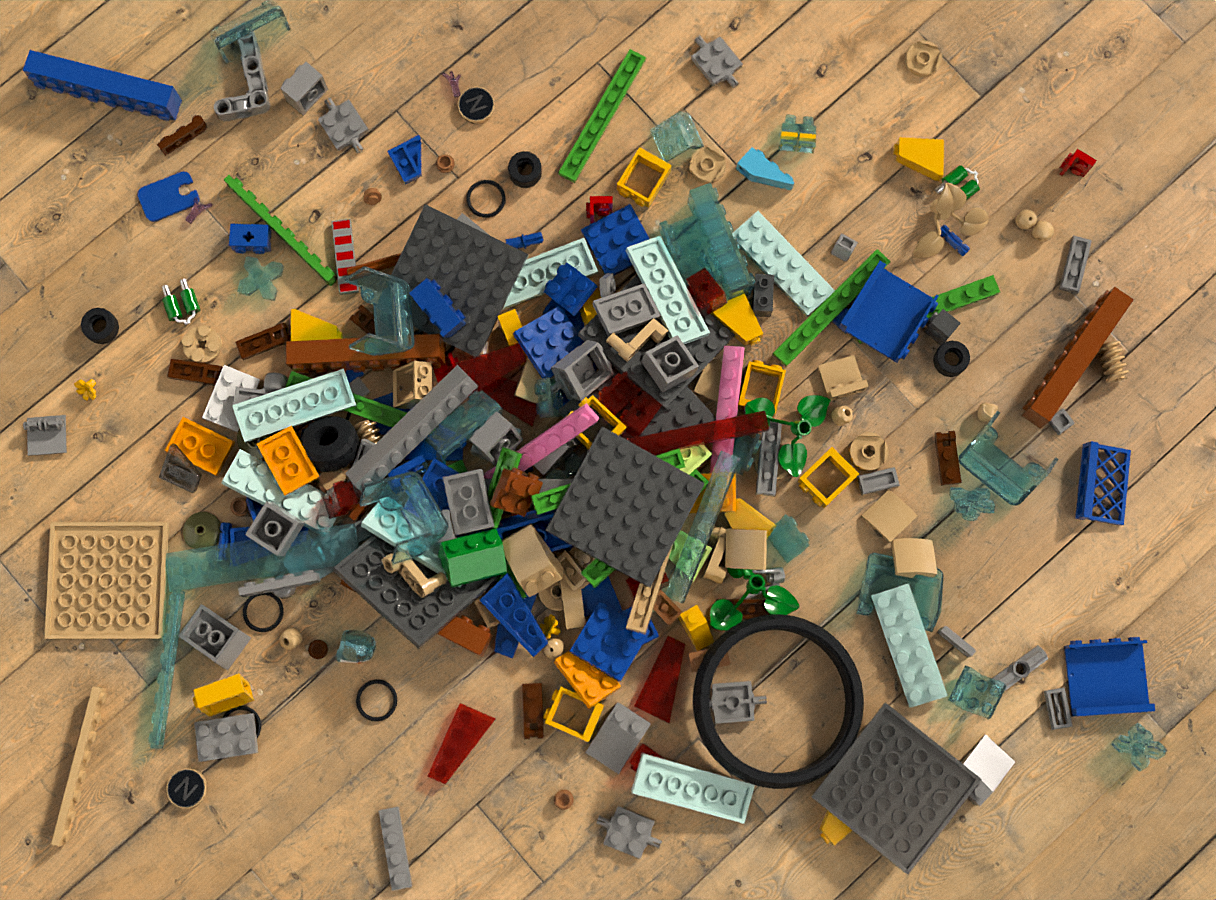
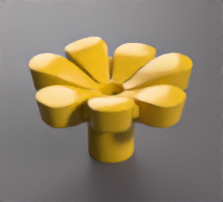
[74,379,96,401]
[539,614,560,639]

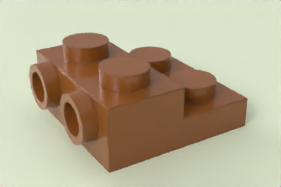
[490,467,543,517]

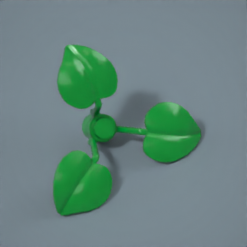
[745,395,831,477]
[710,568,800,631]

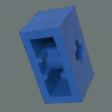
[229,224,272,254]

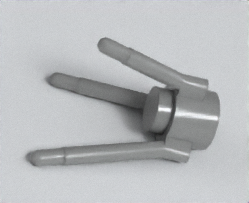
[744,567,785,600]

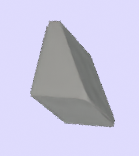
[831,234,858,262]

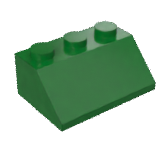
[438,529,507,588]

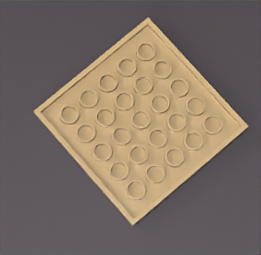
[44,522,169,639]

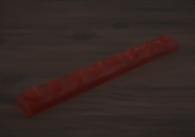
[626,411,769,455]

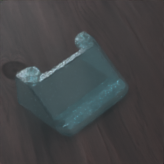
[210,0,291,64]
[856,553,944,632]

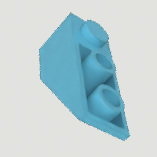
[736,147,795,190]

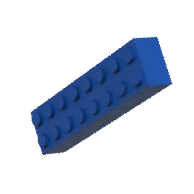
[23,50,182,121]

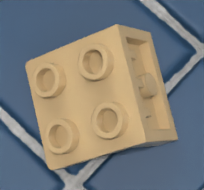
[818,355,869,401]

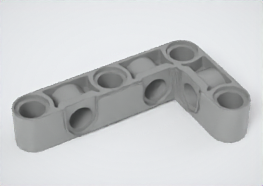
[214,23,270,121]

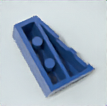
[409,278,467,338]

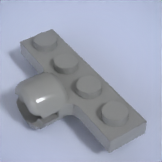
[233,372,288,405]
[238,570,321,599]

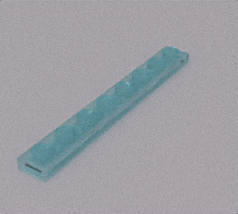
[665,451,740,603]
[148,590,185,749]

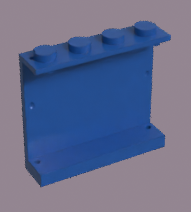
[838,261,939,363]
[1064,637,1155,717]

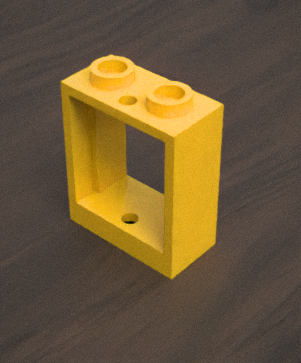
[617,147,672,208]
[738,360,786,417]
[566,395,626,449]
[798,447,859,508]
[193,674,254,717]
[543,687,604,742]

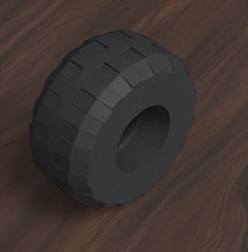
[300,416,360,472]

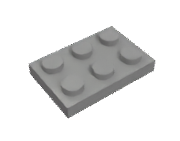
[592,283,661,337]
[443,469,495,535]
[194,713,259,762]

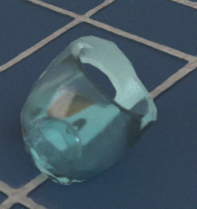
[336,630,376,664]

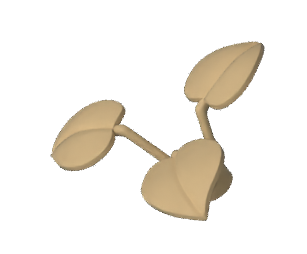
[913,183,989,258]

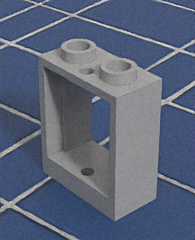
[554,340,615,401]

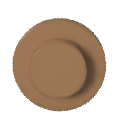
[436,154,455,173]
[363,188,382,205]
[230,497,249,517]
[554,790,574,810]

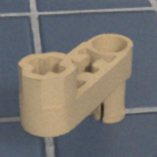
[606,318,669,362]
[701,521,728,585]
[382,549,447,597]

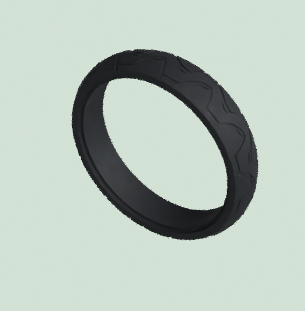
[693,614,864,789]

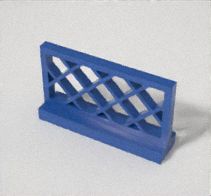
[1075,441,1131,526]

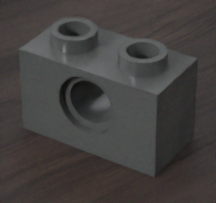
[752,274,774,317]
[924,309,961,345]

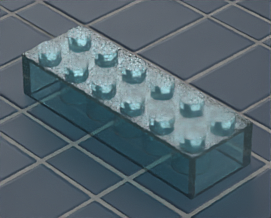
[688,182,755,300]

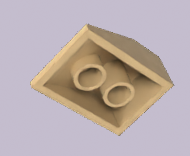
[501,524,564,597]

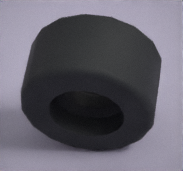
[508,151,542,188]
[81,308,119,344]
[933,340,970,377]

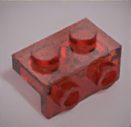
[598,371,641,416]

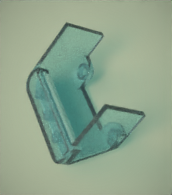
[345,266,415,356]
[423,390,503,464]
[959,410,1059,506]
[359,472,448,564]

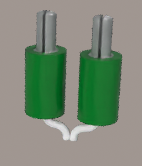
[935,165,980,200]
[162,279,201,325]

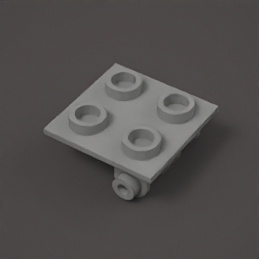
[23,415,67,456]

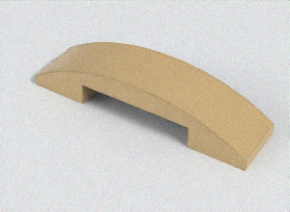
[556,552,585,630]

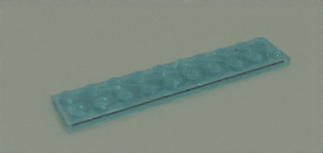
[166,523,358,592]

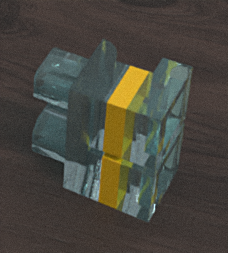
[778,115,816,153]

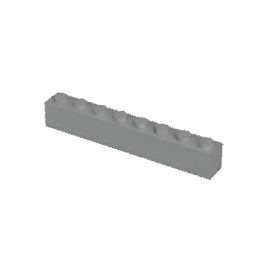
[345,365,478,495]

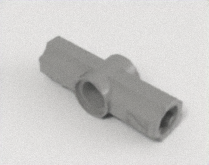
[990,645,1048,693]

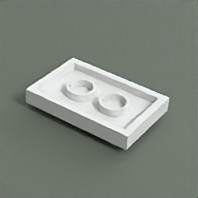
[202,365,260,433]

